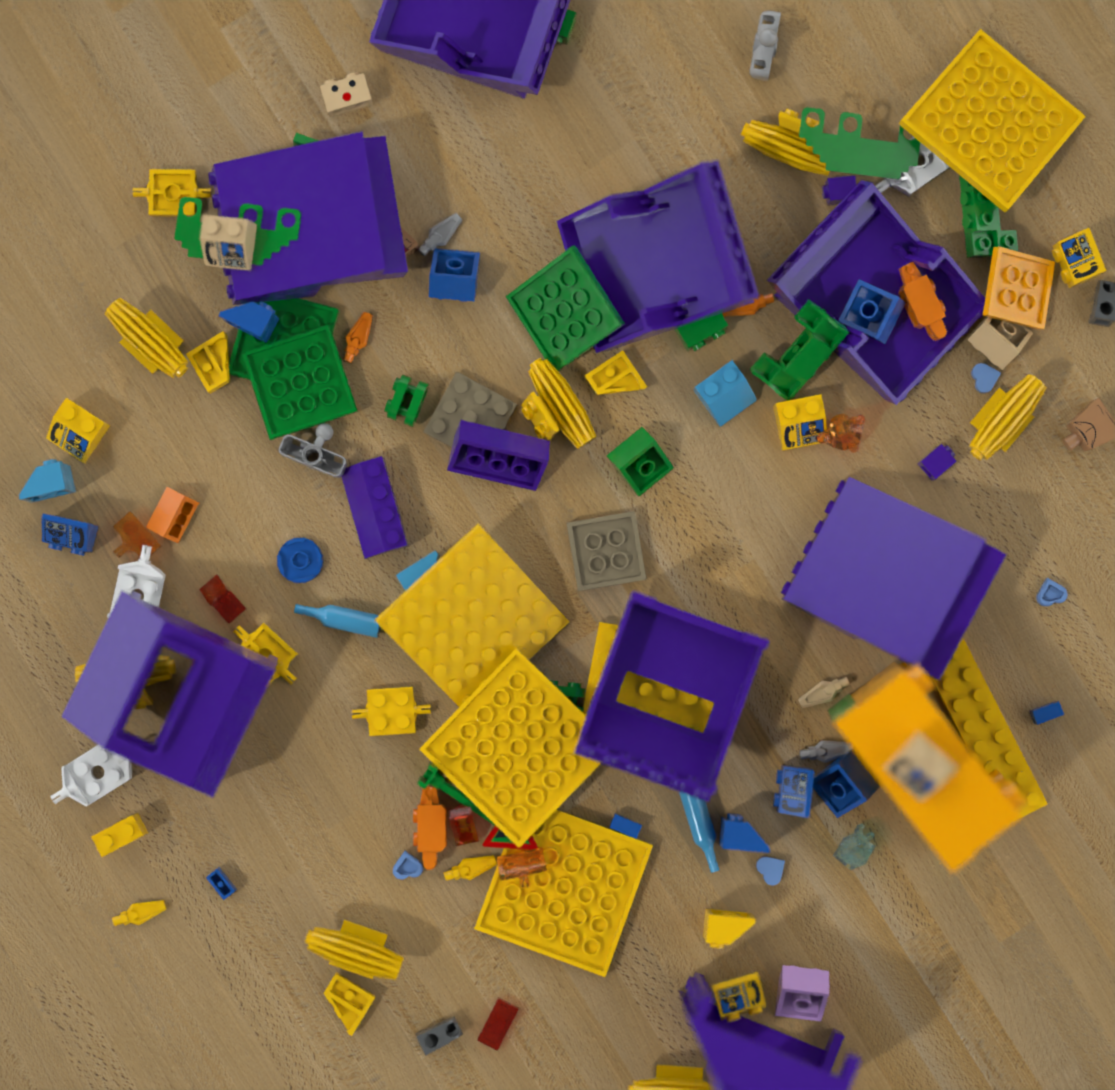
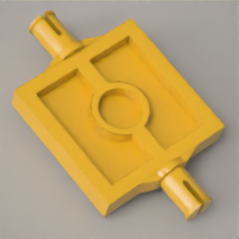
[133,169,212,217]
[233,623,298,687]
[352,687,431,737]

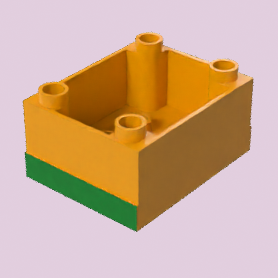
[827,661,1027,873]

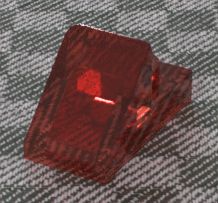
[199,574,247,624]

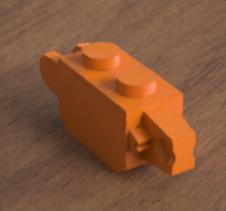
[898,262,947,341]
[413,786,447,871]

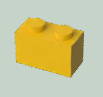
[91,813,148,857]

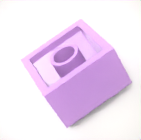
[775,965,829,1021]

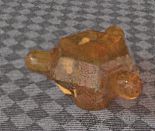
[817,414,866,453]

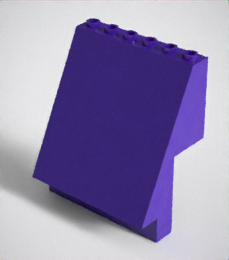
[369,0,570,99]
[208,131,408,305]
[557,160,759,353]
[767,180,985,405]
[781,477,1007,680]

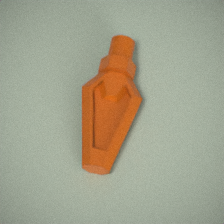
[722,293,774,317]
[343,312,373,364]

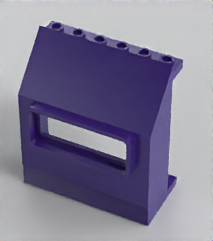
[62,590,278,798]
[574,591,769,802]
[678,972,861,1090]

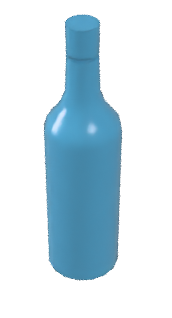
[294,604,381,638]
[679,792,720,873]

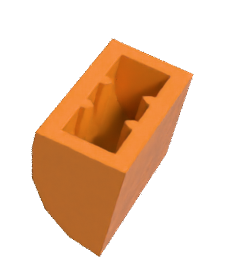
[146,487,199,543]

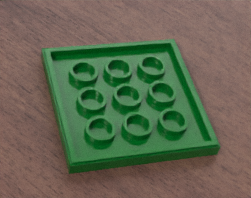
[505,245,625,371]
[229,298,340,380]
[242,324,358,440]

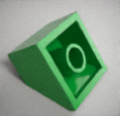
[607,427,674,497]

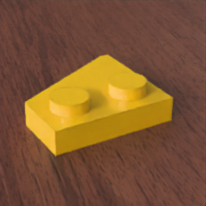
[186,331,230,394]
[584,350,647,395]
[323,972,376,1036]

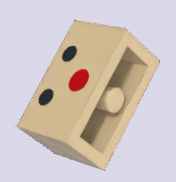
[320,72,373,118]

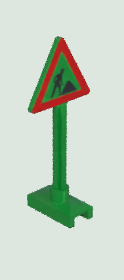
[417,761,538,850]

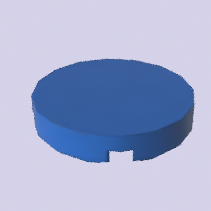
[277,538,323,583]

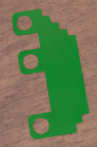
[799,107,921,179]
[174,197,301,265]

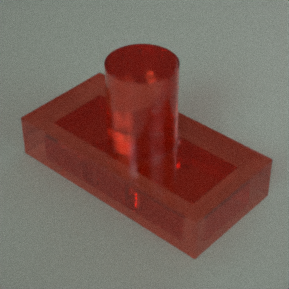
[448,805,479,846]
[477,997,519,1051]

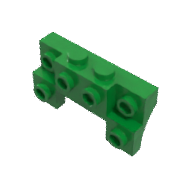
[959,175,1019,258]
[750,300,849,401]

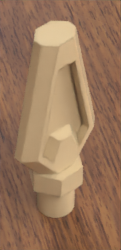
[798,677,850,708]

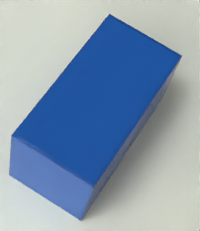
[1029,701,1064,725]
[609,813,642,839]
[206,867,237,900]

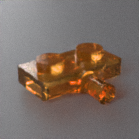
[113,511,162,558]
[497,847,547,889]

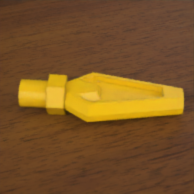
[443,855,497,881]
[112,900,167,926]

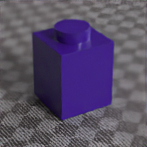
[822,175,856,205]
[917,444,957,481]

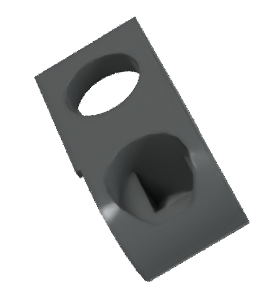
[1089,280,1115,327]
[415,1017,463,1056]

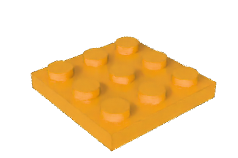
[983,246,1055,330]

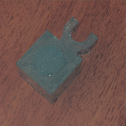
[833,824,875,870]

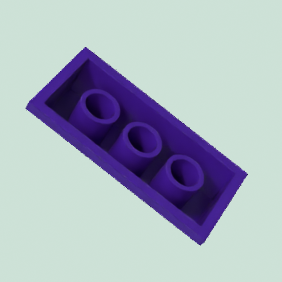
[447,420,550,491]
[342,456,409,559]

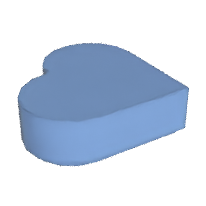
[971,363,1001,394]
[1036,578,1068,606]
[393,850,423,880]
[756,856,785,885]

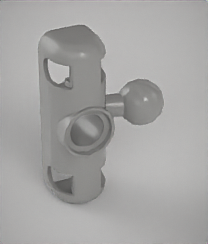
[750,11,781,81]
[278,423,347,478]

